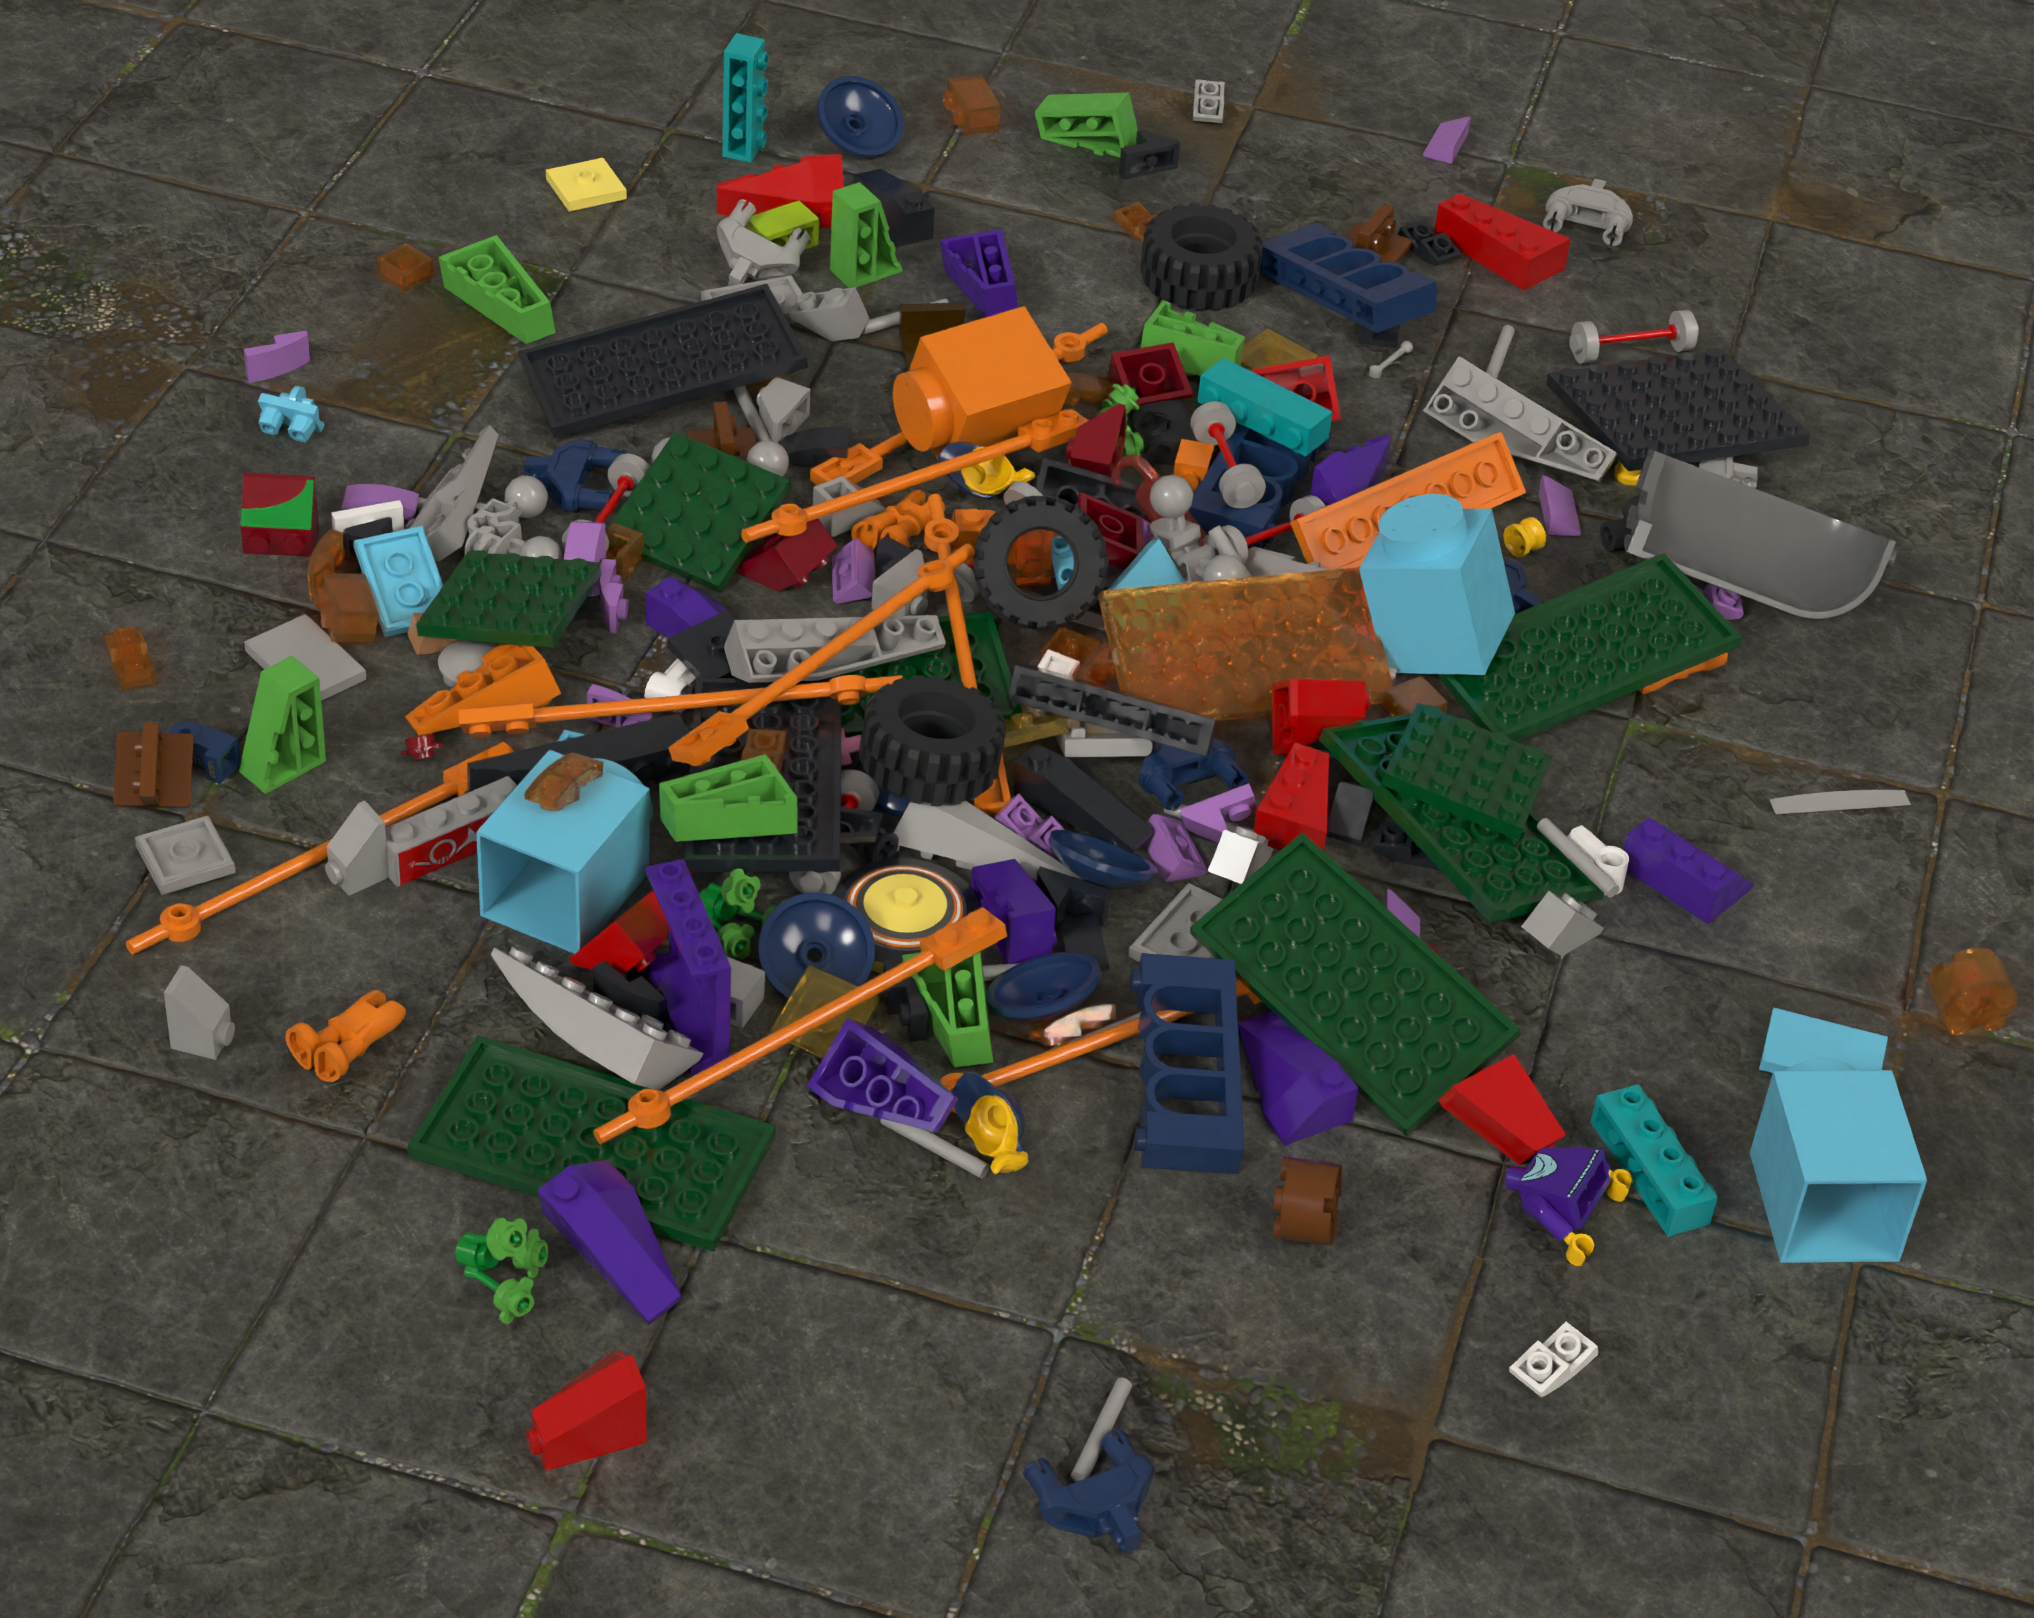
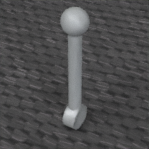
[1369,341,1413,378]

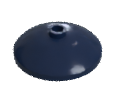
[817,76,903,158]
[1048,830,1157,888]
[758,892,875,1007]
[986,952,1102,1022]

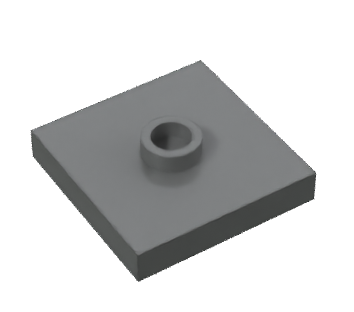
[135,816,235,895]

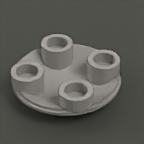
[438,640,501,687]

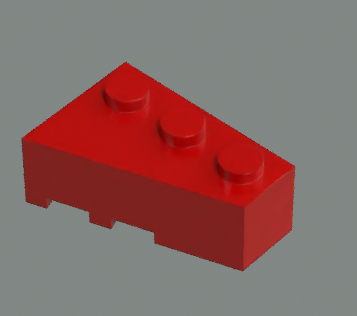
[1254,743,1329,851]

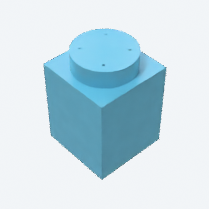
[1359,494,1515,675]
[476,750,653,954]
[1750,1058,1927,1263]

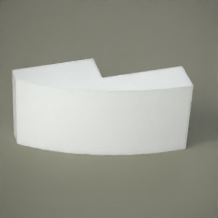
[1509,1322,1598,1397]

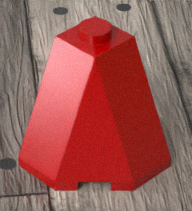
[1271,679,1370,755]
[1438,1054,1566,1165]
[526,1350,646,1471]

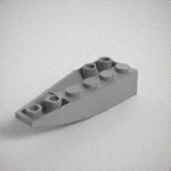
[1423,356,1618,482]
[724,615,946,683]
[491,947,703,1090]

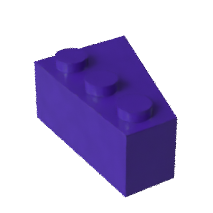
[940,229,1018,318]
[970,859,1057,964]

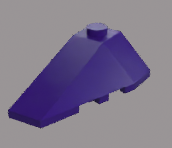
[1310,434,1391,506]
[646,576,726,638]
[1238,1011,1358,1146]
[807,1018,958,1133]
[537,1160,682,1325]

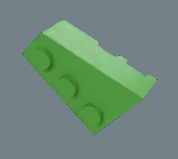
[1035,93,1138,157]
[1141,300,1245,376]
[239,655,326,794]
[659,754,797,842]

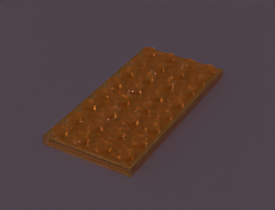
[1098,567,1396,720]

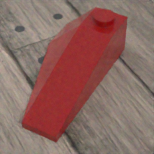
[716,154,844,228]
[1249,355,1341,422]
[569,872,693,974]

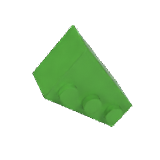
[830,182,903,288]
[902,952,993,1068]

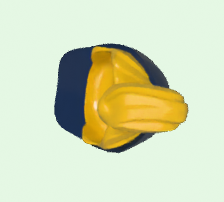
[938,442,1035,498]
[952,1072,1028,1174]

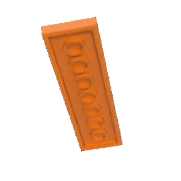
[1290,431,1526,573]

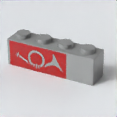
[385,776,517,887]

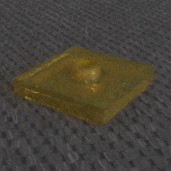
[1241,328,1318,370]
[1003,711,1069,747]
[770,965,879,1058]

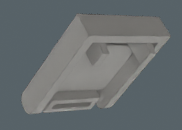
[1056,717,1152,757]

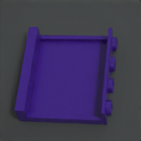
[645,859,731,1076]

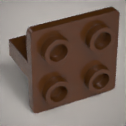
[1344,203,1412,263]
[687,402,756,461]
[113,723,194,808]

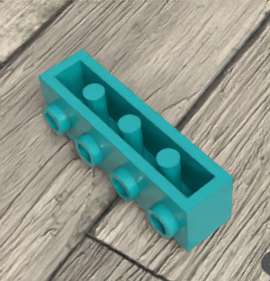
[722,33,769,163]
[1197,358,1332,456]
[1590,1084,1717,1237]

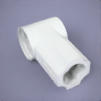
[644,658,696,714]
[1567,825,1629,895]

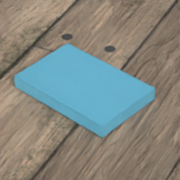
[353,526,443,637]
[1102,538,1193,654]
[1759,1007,1888,1073]

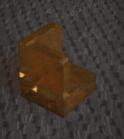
[599,523,644,583]

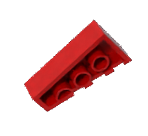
[1434,193,1571,291]

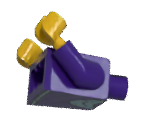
[1505,1146,1632,1266]

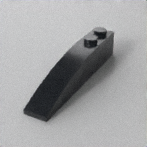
[1007,665,1217,756]
[467,713,690,792]

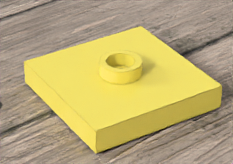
[546,158,627,211]

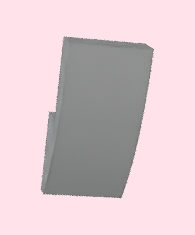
[1193,80,1225,123]

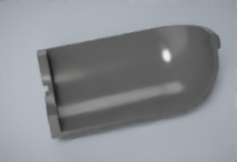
[1624,449,1897,619]

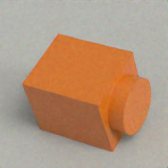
[893,306,1072,460]

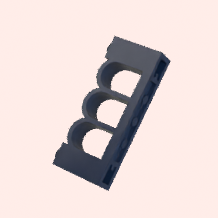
[1259,223,1437,333]
[1185,423,1332,549]
[1130,953,1244,1174]

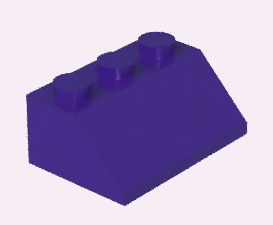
[1623,817,1753,924]

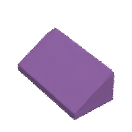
[1423,117,1471,164]
[1538,476,1581,536]
[832,538,875,604]
[1144,814,1208,882]

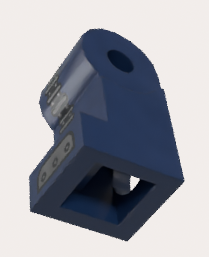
[169,721,241,784]

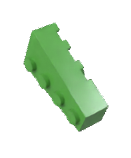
[438,235,556,344]

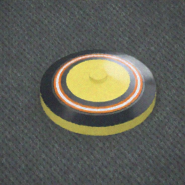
[832,858,980,974]

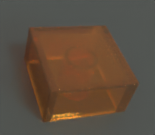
[376,243,434,292]
[1040,627,1100,679]
[1383,676,1448,716]

